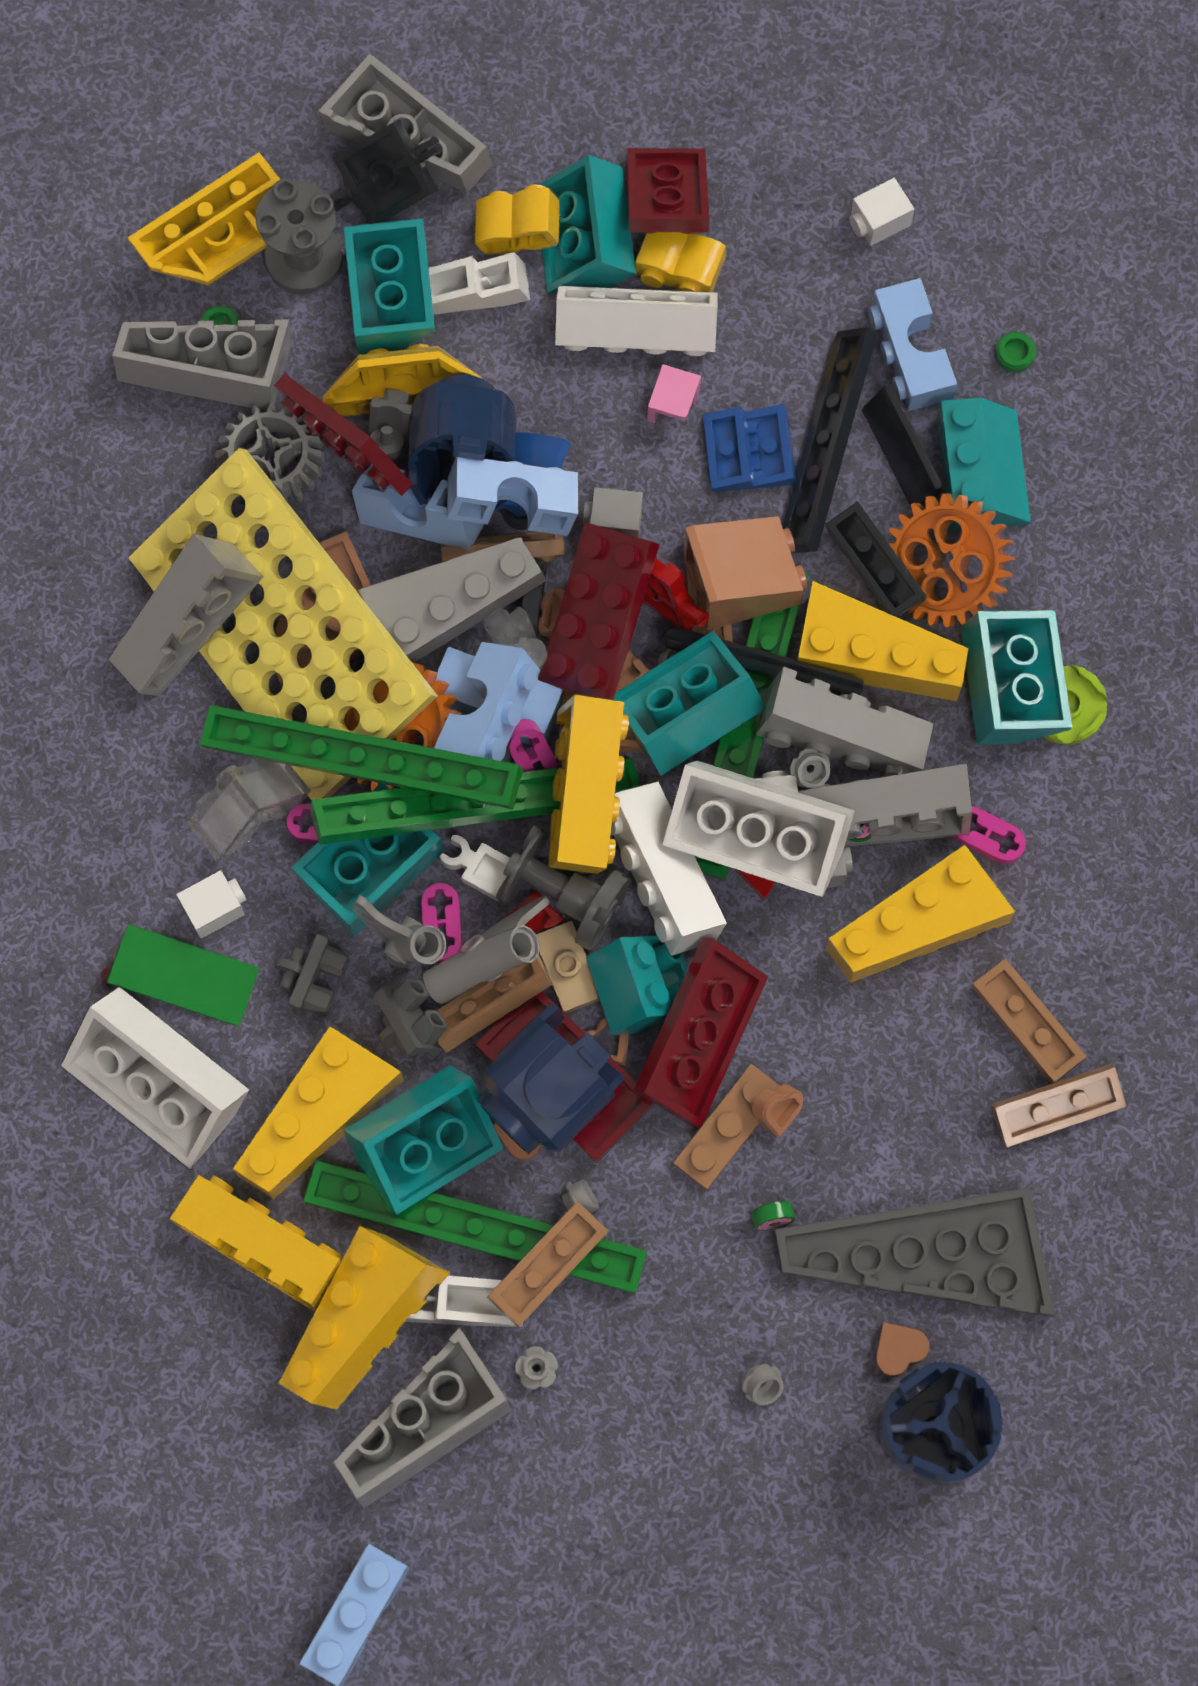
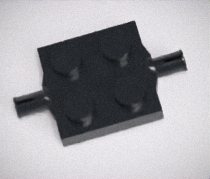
[331,119,442,224]

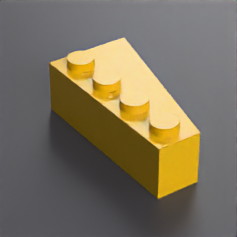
[798,581,969,701]
[548,695,629,874]
[825,845,1015,983]
[233,1027,404,1200]
[170,1175,343,1312]
[279,1226,451,1409]

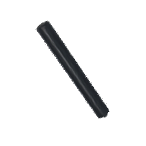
[664,625,864,696]

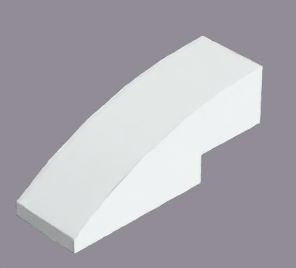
[429,252,530,314]
[405,1276,523,1327]

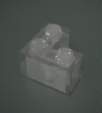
[187,758,311,861]

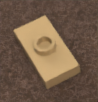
[536,921,600,1014]

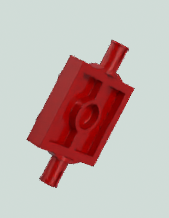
[643,558,709,630]

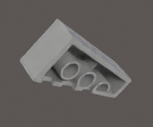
[318,54,493,193]
[112,320,292,411]
[109,534,263,696]
[358,537,547,663]
[756,667,934,777]
[798,764,972,847]
[334,1328,512,1508]

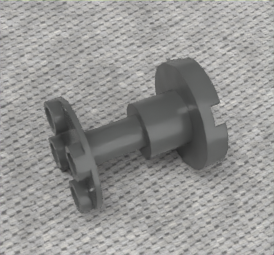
[255,178,344,295]
[496,825,631,950]

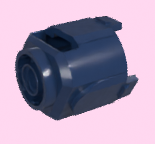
[408,375,517,510]
[477,1003,625,1155]
[878,1362,1003,1486]

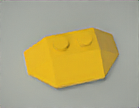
[128,153,280,285]
[322,344,482,417]

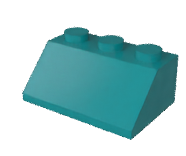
[538,155,636,294]
[344,219,435,355]
[937,398,1031,530]
[961,610,1072,745]
[614,631,766,776]
[291,783,443,938]
[343,1065,504,1215]

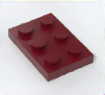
[627,148,710,234]

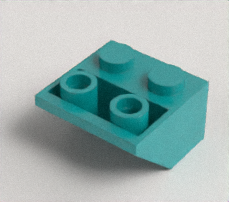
[586,936,688,1036]

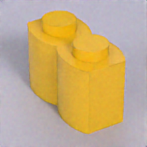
[475,185,559,255]
[635,232,726,293]

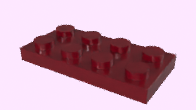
[274,373,413,496]
[539,522,660,700]
[634,937,768,1128]
[475,992,655,1164]

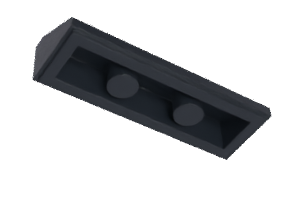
[862,384,942,507]
[824,501,928,620]

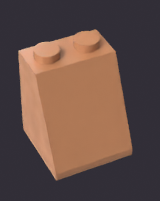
[683,516,807,631]

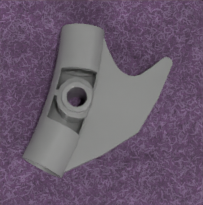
[352,895,446,968]
[423,895,550,1004]

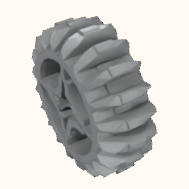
[215,402,325,503]

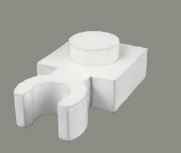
[440,835,510,901]

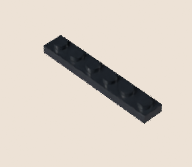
[782,327,877,553]

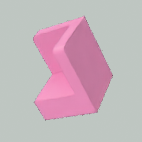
[647,364,701,423]

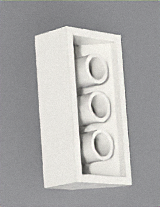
[662,761,855,897]
[61,987,249,1169]

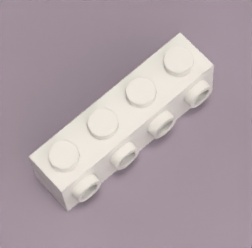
[555,286,718,356]
[611,782,727,955]

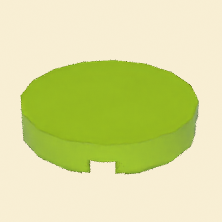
[1044,665,1107,745]

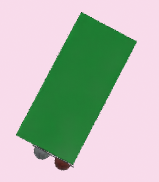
[101,924,260,1026]

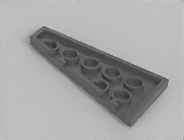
[774,1188,1055,1317]

